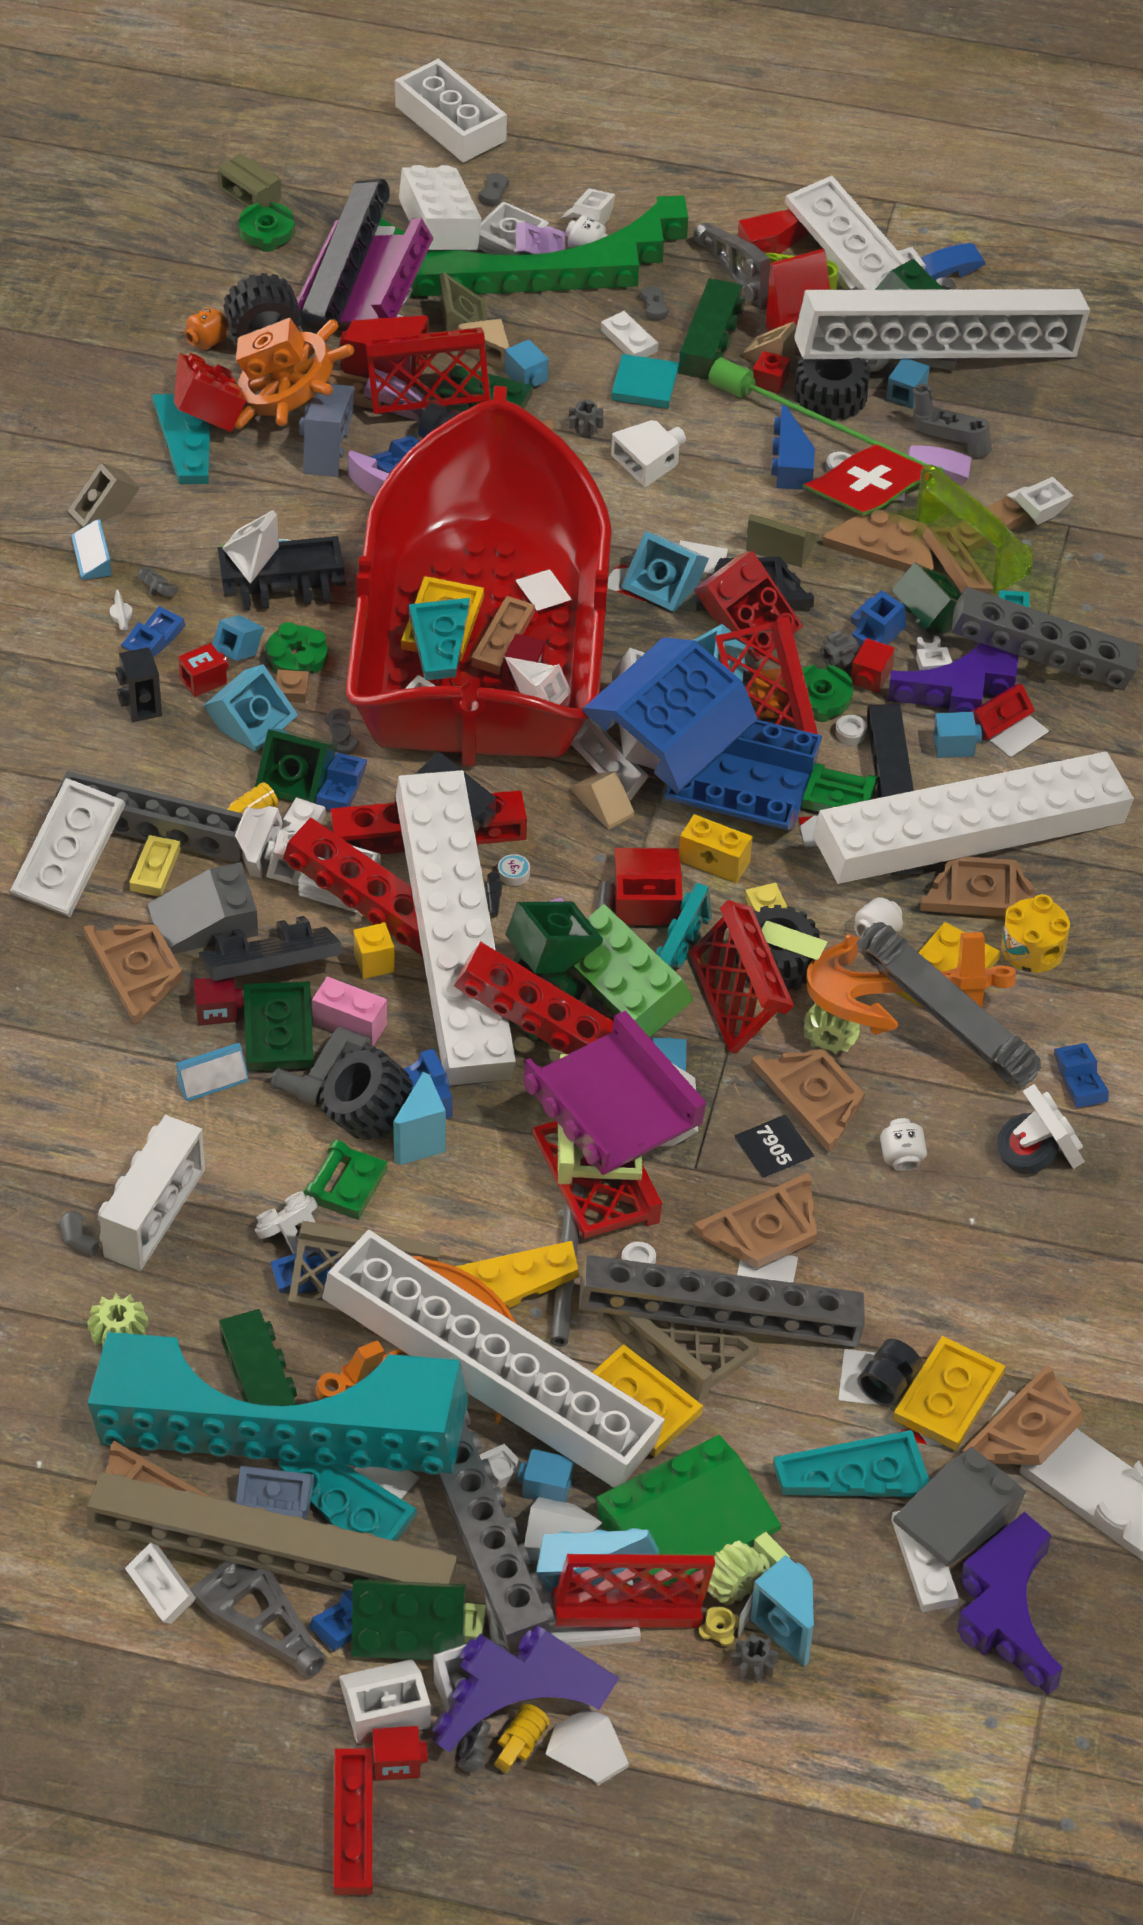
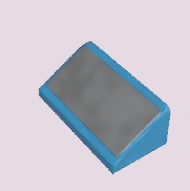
[71,519,112,580]
[176,1043,248,1101]

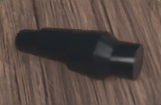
[485,872,503,917]

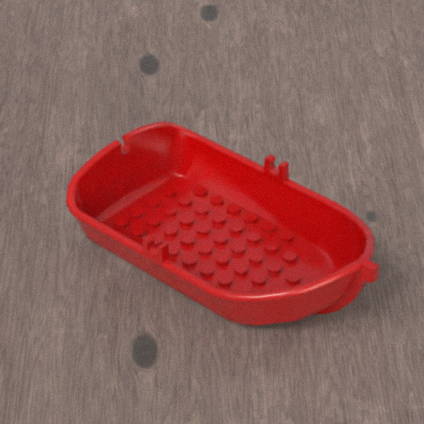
[345,386,612,767]

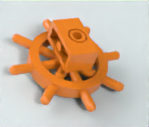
[234,318,354,429]

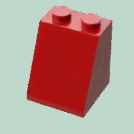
[340,315,429,388]

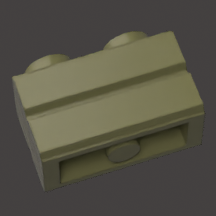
[218,153,281,207]

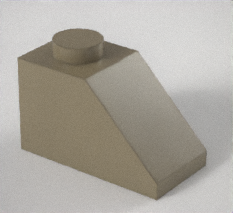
[68,463,140,527]

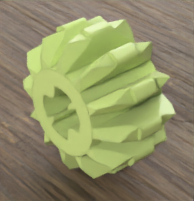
[804,1003,860,1055]
[87,1293,149,1348]
[707,1541,765,1606]

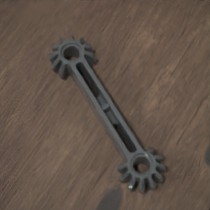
[857,922,1041,1088]

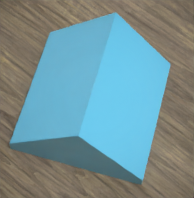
[393,1072,446,1165]

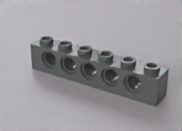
[951,587,1139,690]
[56,771,243,863]

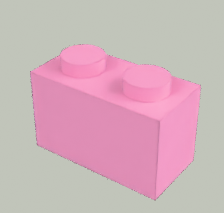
[312,977,387,1046]

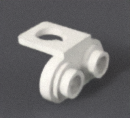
[255,1191,318,1257]

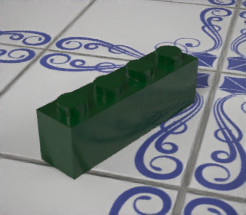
[678,278,745,380]
[219,1309,297,1406]

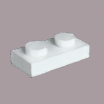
[601,311,658,357]
[125,1543,196,1624]

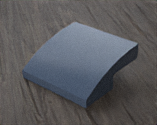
[233,1466,314,1520]

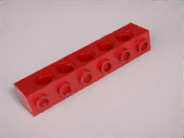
[330,790,527,854]
[283,817,423,957]
[453,941,614,1054]

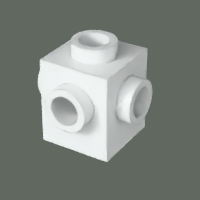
[264,829,302,886]

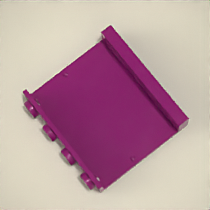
[297,218,434,325]
[523,1010,707,1175]

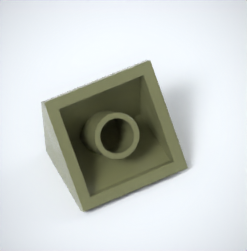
[439,272,488,331]
[746,514,819,568]

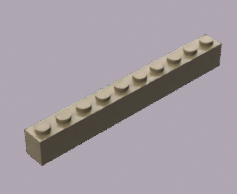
[87,1472,457,1591]

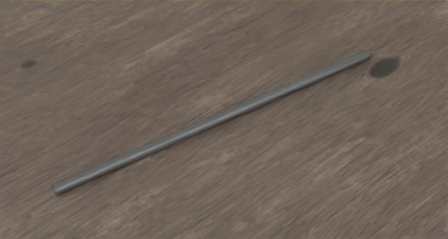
[550,881,615,1347]

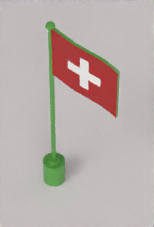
[708,357,944,515]

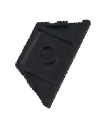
[696,556,814,611]

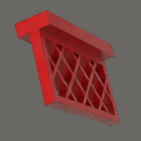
[365,327,490,414]
[715,616,818,735]
[689,900,794,1054]
[532,1121,663,1239]
[551,1554,715,1628]

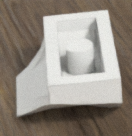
[561,188,615,224]
[1006,477,1073,525]
[235,806,283,878]

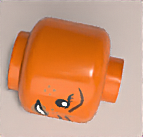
[184,307,229,351]

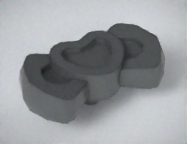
[478,173,509,206]
[639,286,669,321]
[137,566,178,597]
[325,708,359,754]
[458,1719,491,1773]

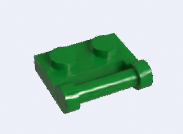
[802,763,878,812]
[303,1140,388,1220]

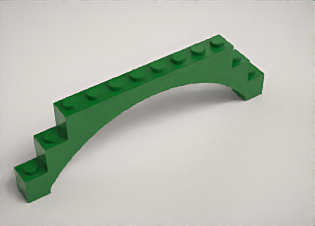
[379,195,688,297]

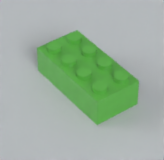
[569,904,694,1038]

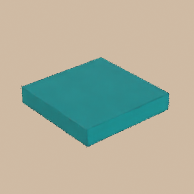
[611,354,679,409]

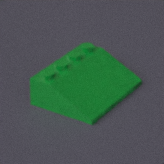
[596,1434,782,1592]

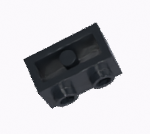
[115,647,162,723]

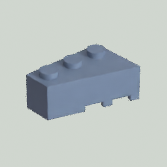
[299,384,354,477]

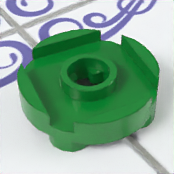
[238,202,295,252]
[266,622,328,674]
[802,665,853,722]

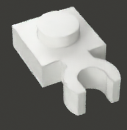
[916,636,952,670]
[282,798,326,833]

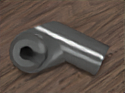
[60,1211,99,1256]

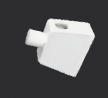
[611,420,686,487]

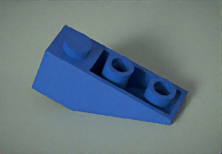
[771,405,815,490]

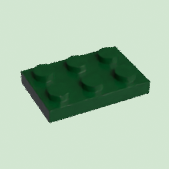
[430,364,533,412]
[244,981,314,1071]
[352,1579,466,1660]

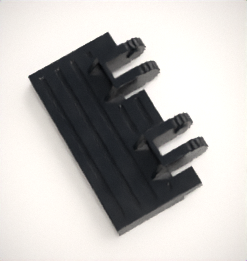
[217,536,346,611]
[198,916,343,981]

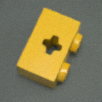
[679,814,752,883]

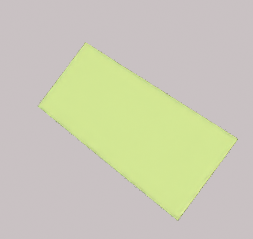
[762,920,828,960]

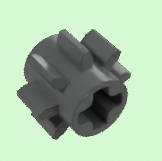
[569,400,604,437]
[821,630,859,670]
[731,1634,779,1683]

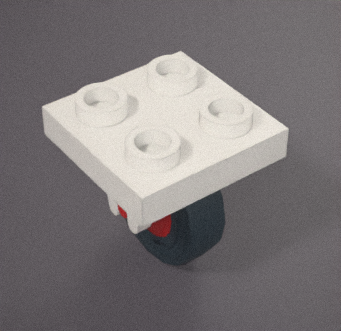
[997,1084,1085,1174]

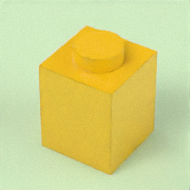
[353,923,395,979]

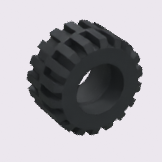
[223,273,302,344]
[795,357,870,421]
[736,905,820,992]
[320,1046,413,1140]

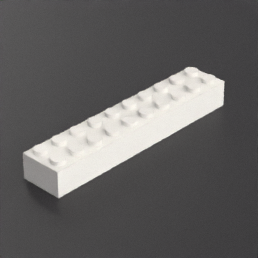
[794,289,1090,359]
[813,751,1134,884]
[395,770,516,1085]
[322,1229,665,1488]

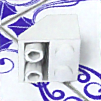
[339,1660,431,1744]

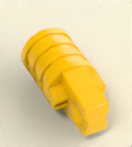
[227,782,279,814]
[494,1704,550,1774]

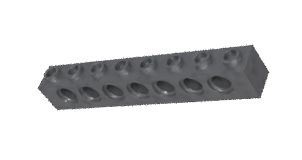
[579,1255,865,1347]
[436,1409,555,1654]

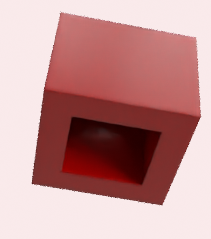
[753,351,790,394]

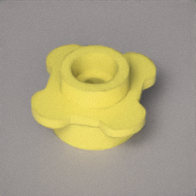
[699,1607,740,1646]

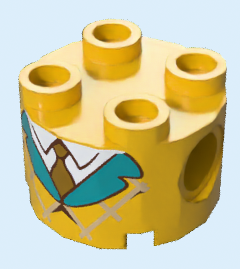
[1001,894,1070,973]

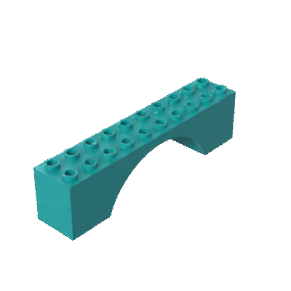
[87,1332,468,1475]

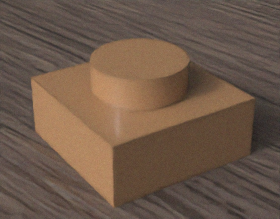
[276,670,309,703]

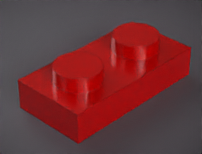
[971,684,1035,740]

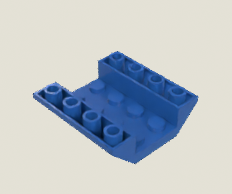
[582,637,757,794]
[664,720,822,830]

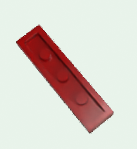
[333,1748,373,1895]

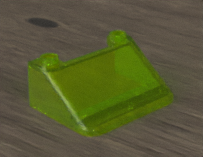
[915,464,1033,594]

